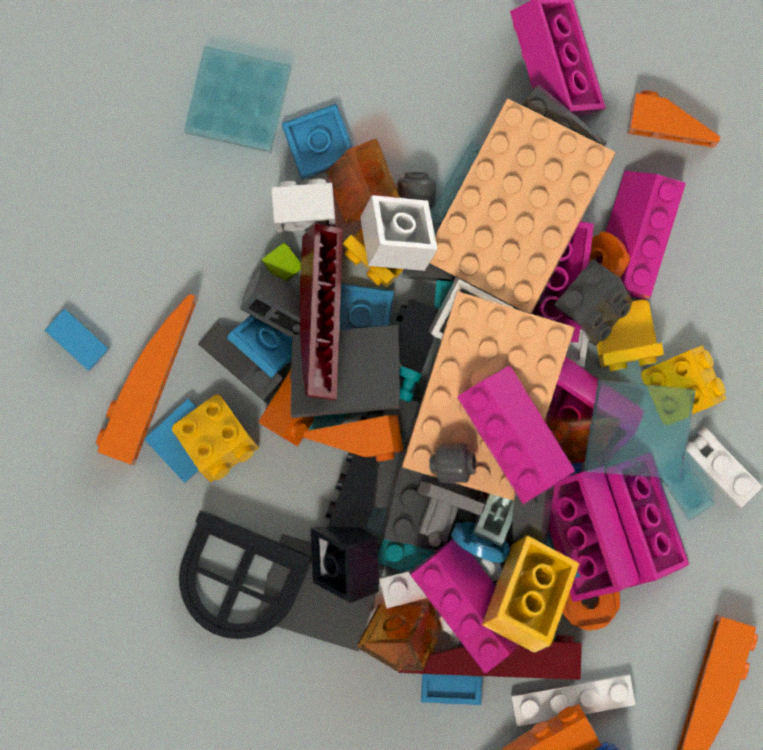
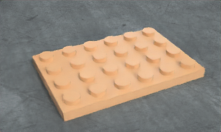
[430,98,616,314]
[401,291,574,501]

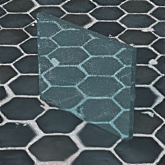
[584,380,696,479]

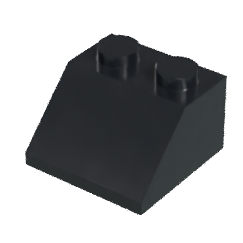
[311,527,379,603]

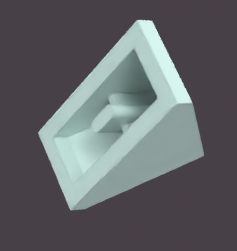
[473,493,514,546]

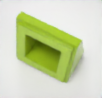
[262,242,301,281]

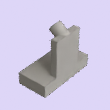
[417,481,485,547]

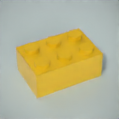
[482,536,580,653]

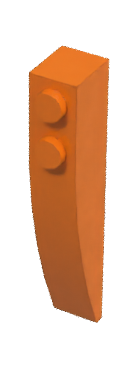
[96,294,198,465]
[677,615,758,750]
[501,703,602,750]

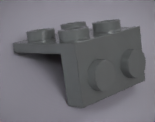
[554,259,632,346]

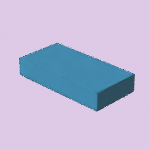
[44,309,110,371]
[421,674,482,705]

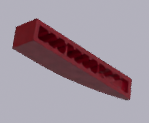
[300,223,343,401]
[398,635,582,680]

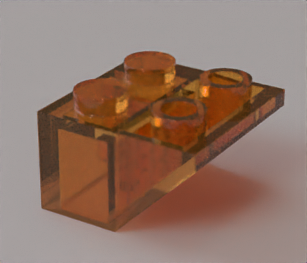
[326,138,400,224]

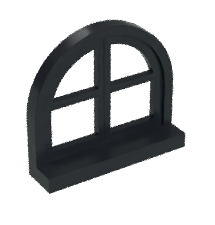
[179,510,312,639]

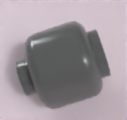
[397,172,436,209]
[430,443,477,483]

